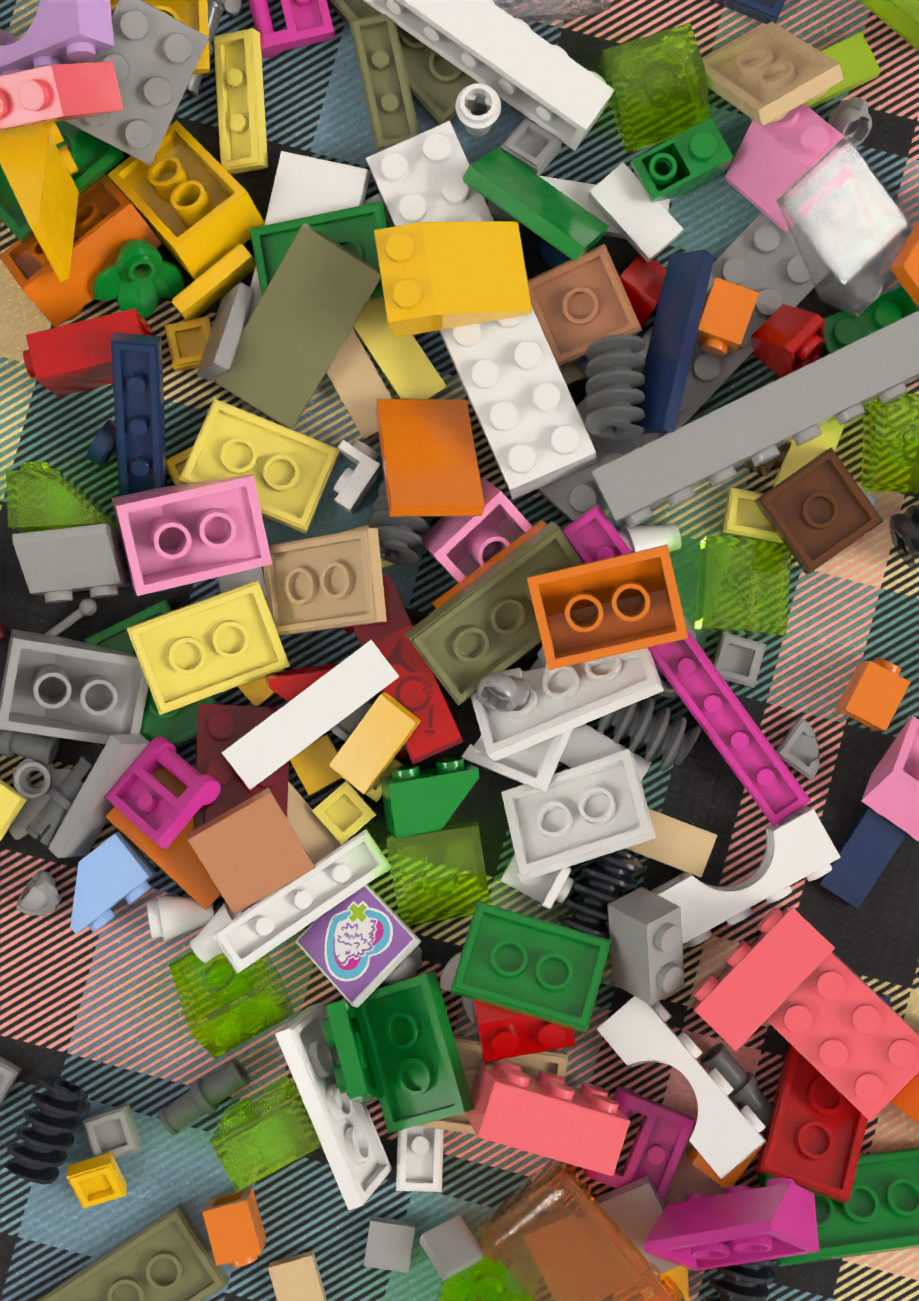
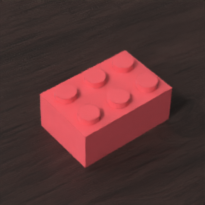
[693,907,835,1051]
[767,951,919,1121]
[465,1059,630,1176]

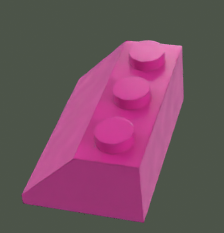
[644,1178,819,1271]

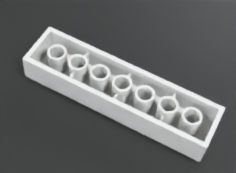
[366,121,596,500]

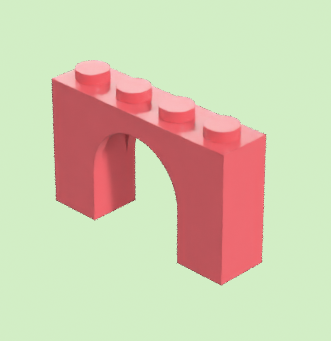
[0,62,124,131]

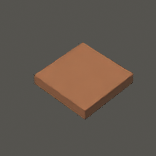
[527,244,642,369]
[186,787,315,915]

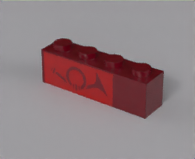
[343,574,464,764]

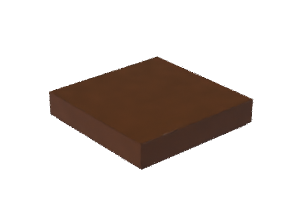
[754,447,884,575]

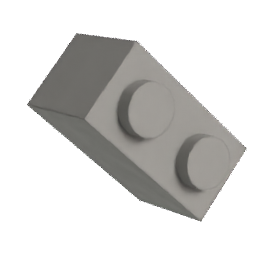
[607,887,685,1005]

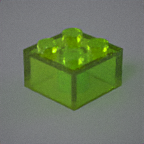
[210,1076,321,1192]

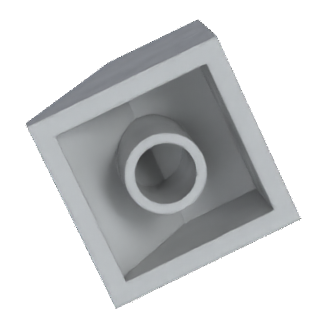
[12,523,130,603]

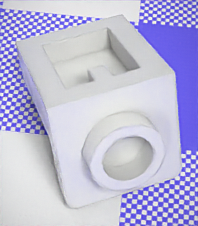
[334,440,382,515]
[500,852,574,910]

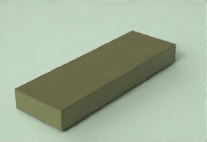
[349,14,419,153]

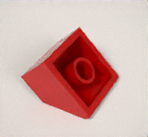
[471,999,575,1063]

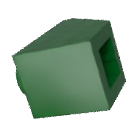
[630,117,733,203]
[380,757,479,839]

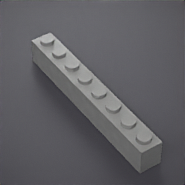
[591,311,919,528]

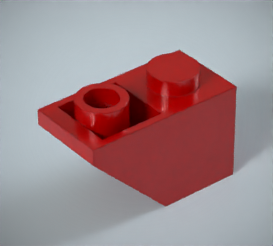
[751,304,825,378]

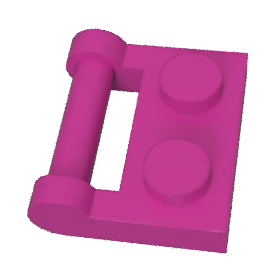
[249,0,335,58]
[104,737,221,850]
[583,1086,695,1203]

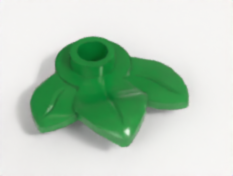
[93,239,184,319]

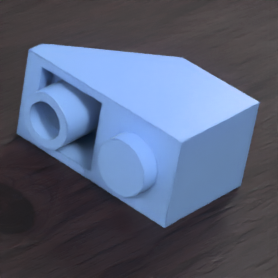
[70,832,157,934]

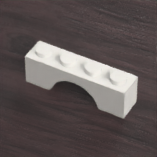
[651,806,841,947]
[597,996,766,1179]

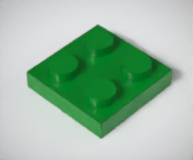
[322,1000,379,1104]

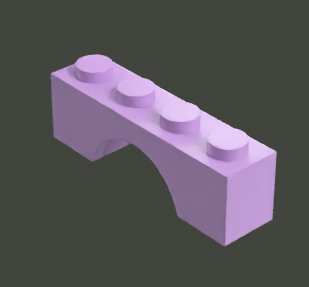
[0,0,114,76]

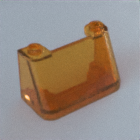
[478,1159,685,1301]

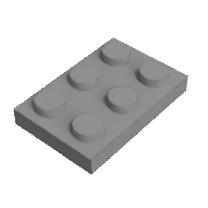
[66,0,210,165]

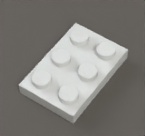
[501,749,656,880]

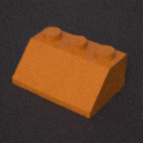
[0,174,162,327]
[527,544,688,670]

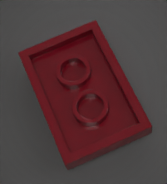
[192,703,289,831]

